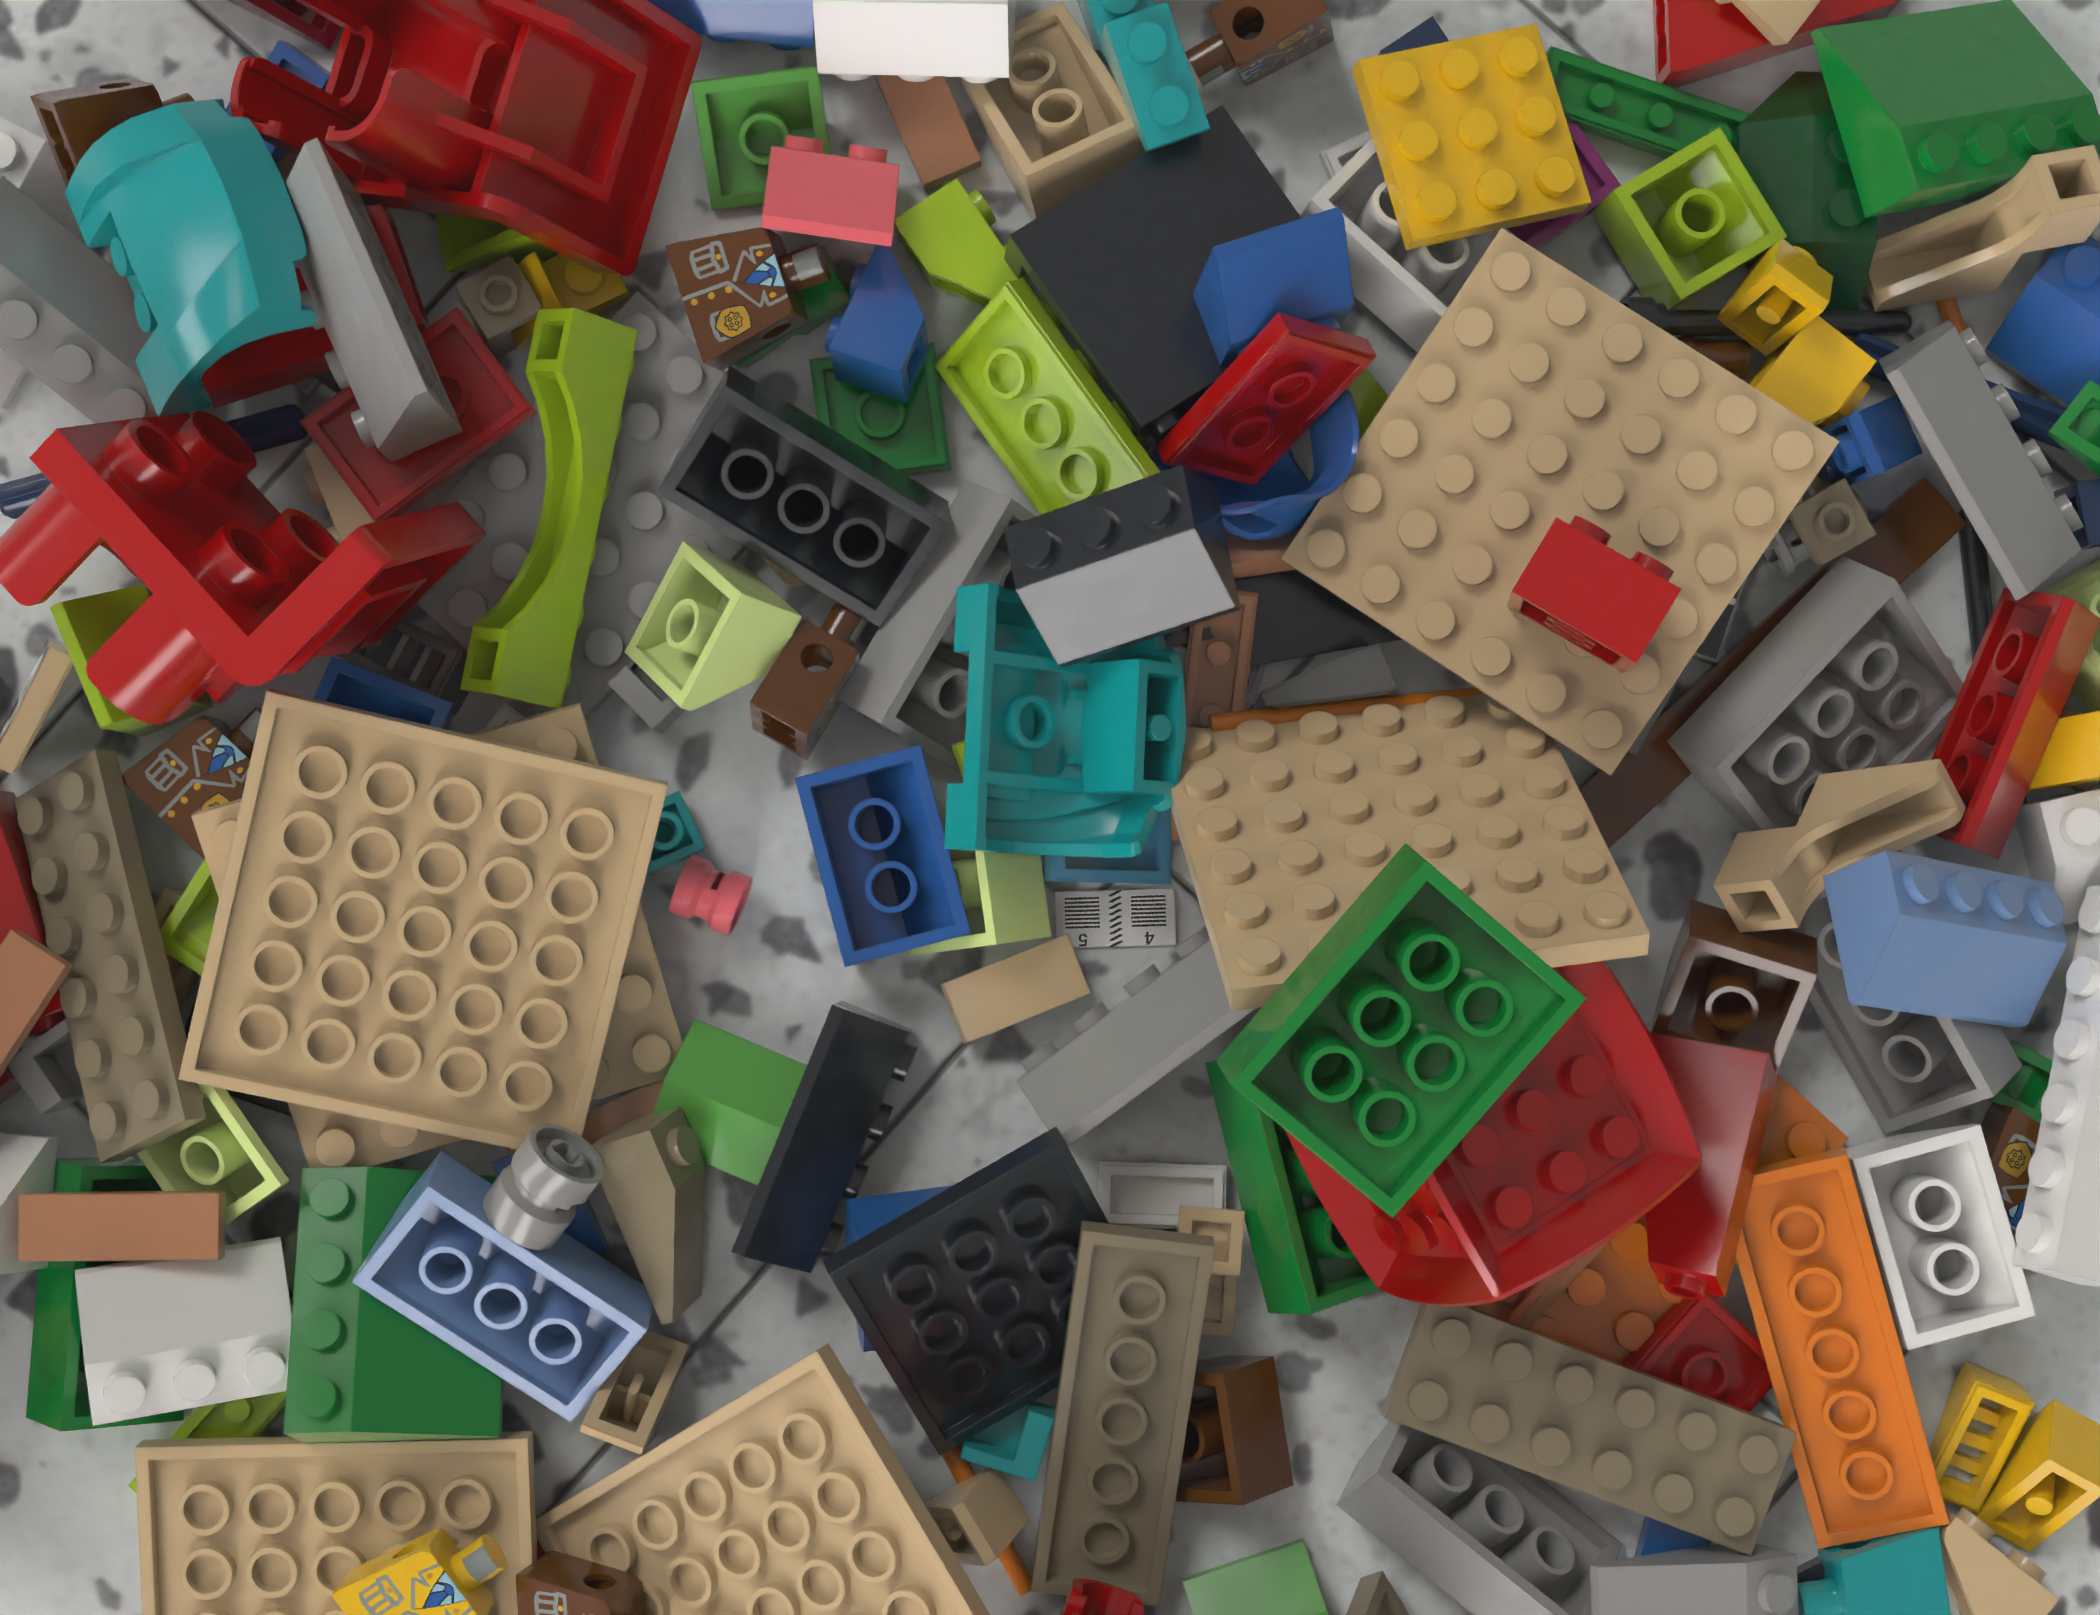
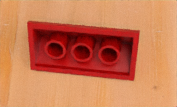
[1931,587,2100,860]

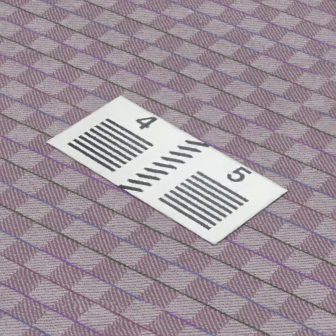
[1055,888,1177,948]

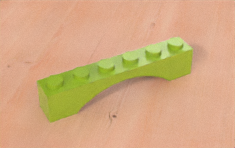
[894,178,1148,454]
[460,307,638,709]

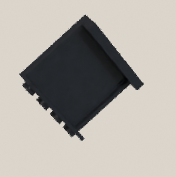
[1004,105,1354,443]

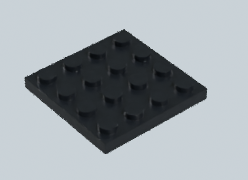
[822,1126,1109,1455]

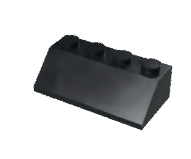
[657,366,949,627]
[731,1001,918,1273]

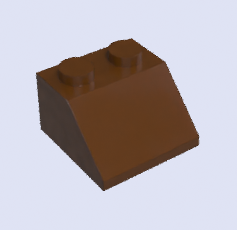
[1649,900,1818,1073]
[1176,1356,1294,1505]

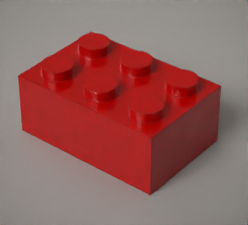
[1507,515,1682,673]

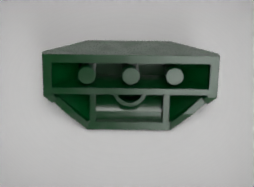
[1736,71,1877,310]

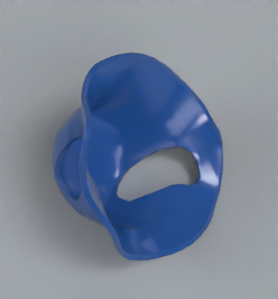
[1148,388,1359,540]

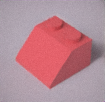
[761,135,900,247]

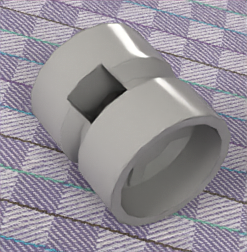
[482,1123,605,1251]

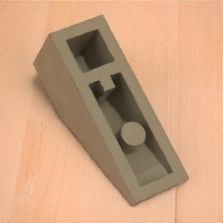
[592,1106,705,1325]

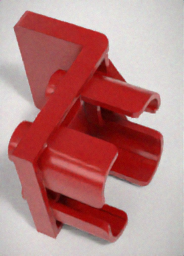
[230,0,701,276]
[0,411,487,724]

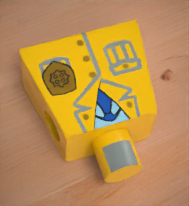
[331,1528,507,1615]

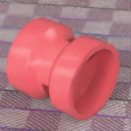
[669,854,753,936]

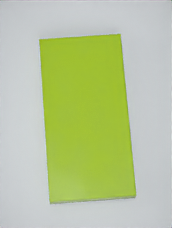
[934,280,1160,515]

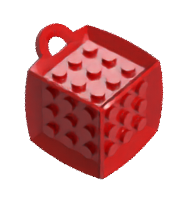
[1285,961,1703,1307]

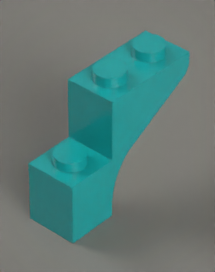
[1077,0,1210,152]

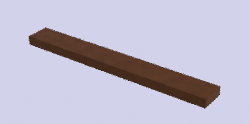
[1578,477,1967,849]

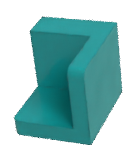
[960,1401,1054,1482]

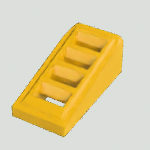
[1929,1362,2035,1514]

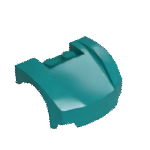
[65,99,317,417]
[944,583,1187,858]

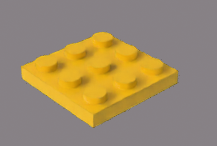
[1352,24,1592,250]

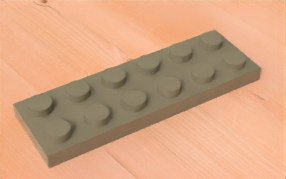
[14,749,206,1163]
[1031,1221,1215,1607]
[1381,1304,1797,1556]

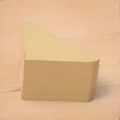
[580,1330,689,1455]
[924,1468,1030,1566]

